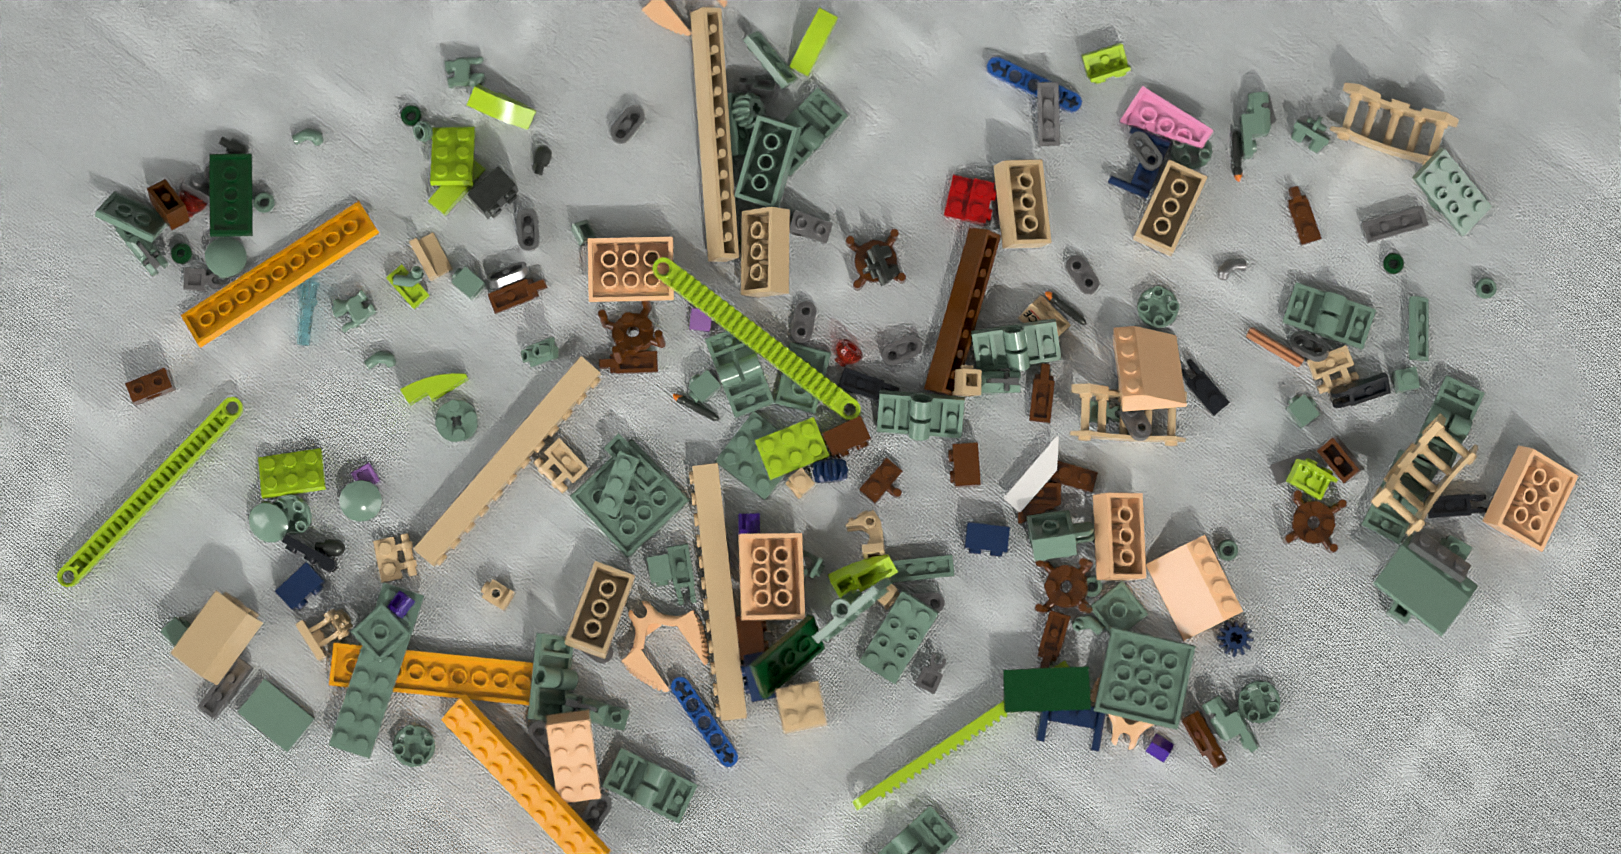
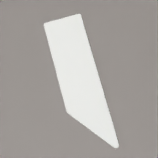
[1004,436,1059,512]

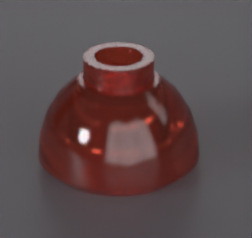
[179,190,208,217]
[835,339,863,367]

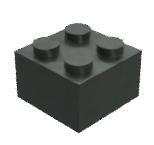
[467,166,519,219]

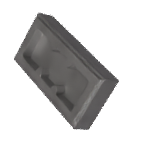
[1270,451,1314,485]

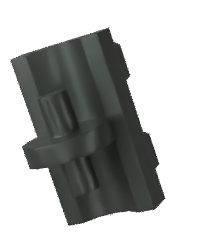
[862,244,900,286]

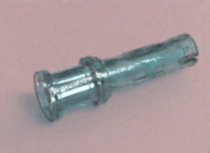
[296,281,320,346]

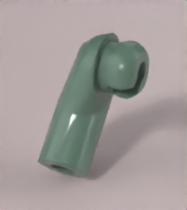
[292,128,324,146]
[393,266,424,287]
[364,351,396,370]
[1072,615,1104,635]

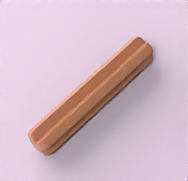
[1246,327,1304,367]

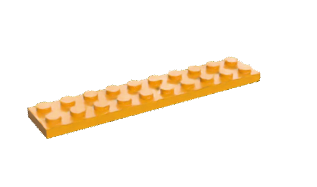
[181,201,379,348]
[329,643,533,706]
[441,694,611,854]

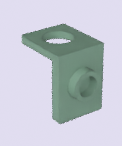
[803,549,825,579]

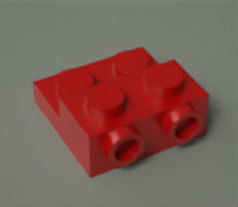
[943,175,997,226]

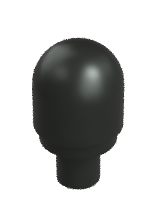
[219,136,248,154]
[533,146,552,175]
[315,539,345,556]

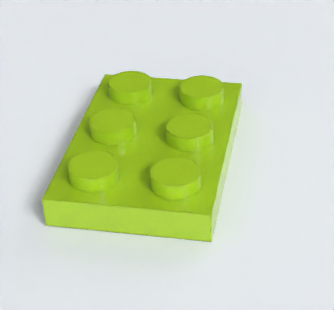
[430,127,475,185]
[754,417,830,480]
[258,448,326,499]

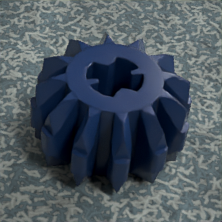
[812,459,848,484]
[1217,620,1254,657]

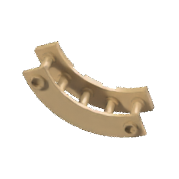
[1330,83,1459,165]
[1070,384,1187,446]
[1371,413,1478,535]

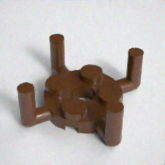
[846,229,906,291]
[598,301,666,364]
[1283,490,1347,554]
[1035,558,1093,614]

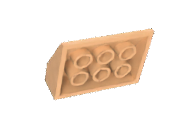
[588,237,674,302]
[1113,326,1187,411]
[1482,445,1578,552]
[738,533,805,620]
[1146,535,1243,641]

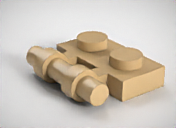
[1306,345,1359,394]
[534,438,589,494]
[373,533,417,583]

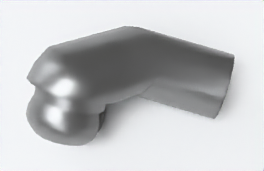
[1217,259,1246,280]

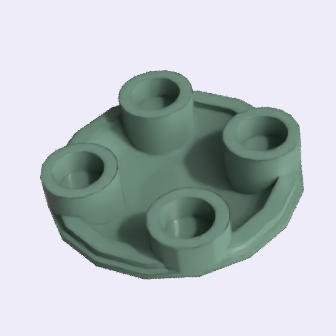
[1171,139,1213,169]
[204,237,247,279]
[1137,286,1180,328]
[339,480,382,522]
[273,494,312,535]
[249,501,290,543]
[1238,681,1281,723]
[393,725,435,767]

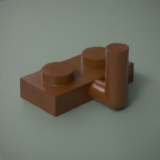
[859,458,903,504]

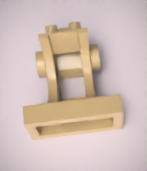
[846,510,886,559]
[295,608,354,661]

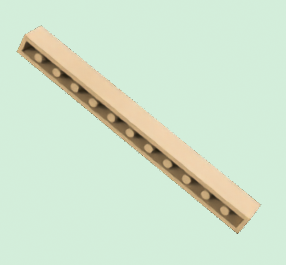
[690,7,739,262]
[414,356,601,567]
[689,463,747,721]

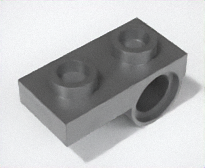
[789,210,833,244]

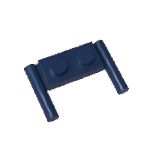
[1108,125,1171,199]
[1036,707,1106,752]

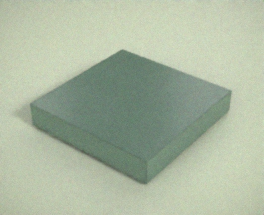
[1091,581,1148,634]
[350,603,411,663]

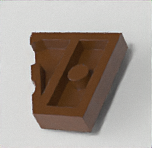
[1018,483,1061,524]

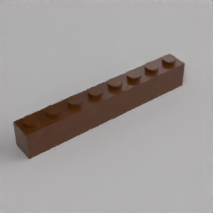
[924,227,1001,396]

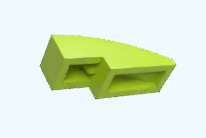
[789,8,838,77]
[466,84,537,130]
[428,160,486,217]
[400,373,469,406]
[828,554,898,598]

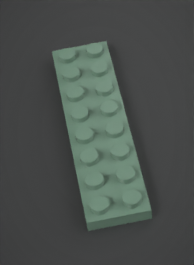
[328,583,425,759]

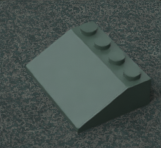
[1373,534,1478,637]

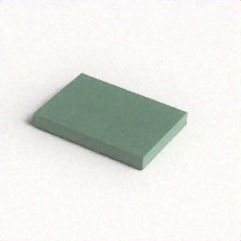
[95,191,167,243]
[774,342,831,414]
[238,679,315,752]

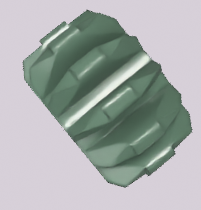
[732,93,766,130]

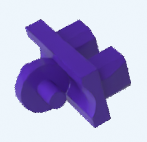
[738,513,760,534]

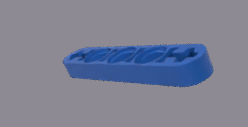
[987,57,1082,113]
[671,677,738,767]

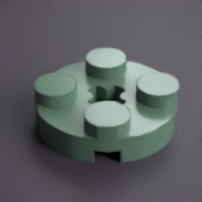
[435,400,478,442]

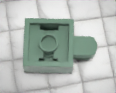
[1027,510,1095,561]

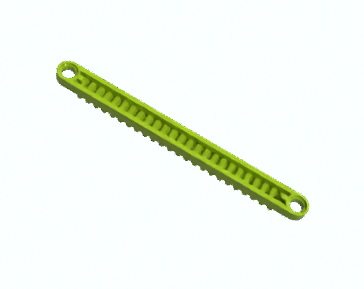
[652,257,861,420]
[57,397,244,588]
[852,660,1070,811]

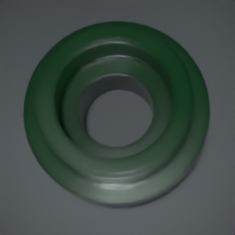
[401,105,422,127]
[171,243,192,264]
[1383,253,1404,274]

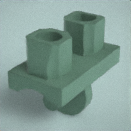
[1291,116,1330,153]
[521,337,559,367]

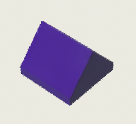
[387,590,415,618]
[1145,733,1175,763]

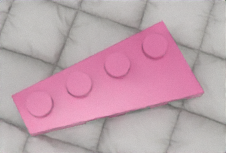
[1120,86,1213,149]

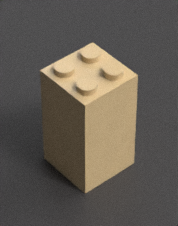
[170,590,263,685]
[776,681,827,734]

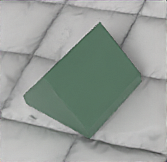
[570,220,596,247]

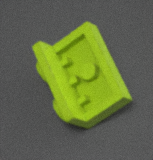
[1081,42,1131,84]
[1286,458,1338,500]

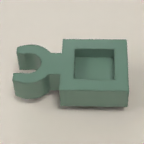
[1089,401,1120,424]

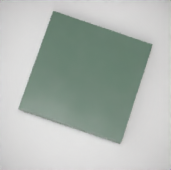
[570,439,690,558]
[1093,627,1196,730]

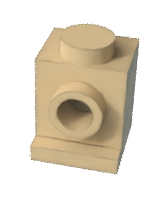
[952,365,982,397]
[785,468,815,499]
[481,579,516,611]
[877,584,900,610]

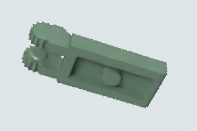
[667,543,697,606]

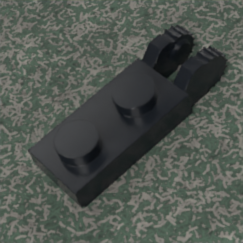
[1181,359,1230,417]
[838,367,900,402]
[1330,372,1391,409]
[1426,494,1487,519]
[282,535,338,572]

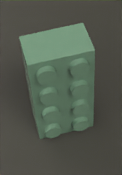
[734,114,802,208]

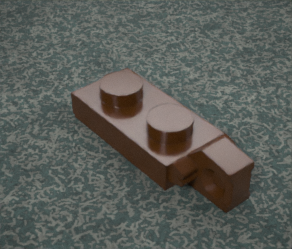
[1287,186,1322,246]
[487,278,548,314]
[599,351,658,374]
[1029,364,1055,424]
[1049,461,1098,493]
[1038,610,1071,668]
[1181,710,1227,769]

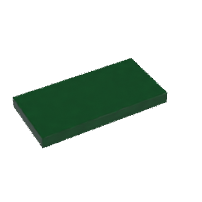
[209,154,253,237]
[750,614,825,699]
[1003,666,1091,713]

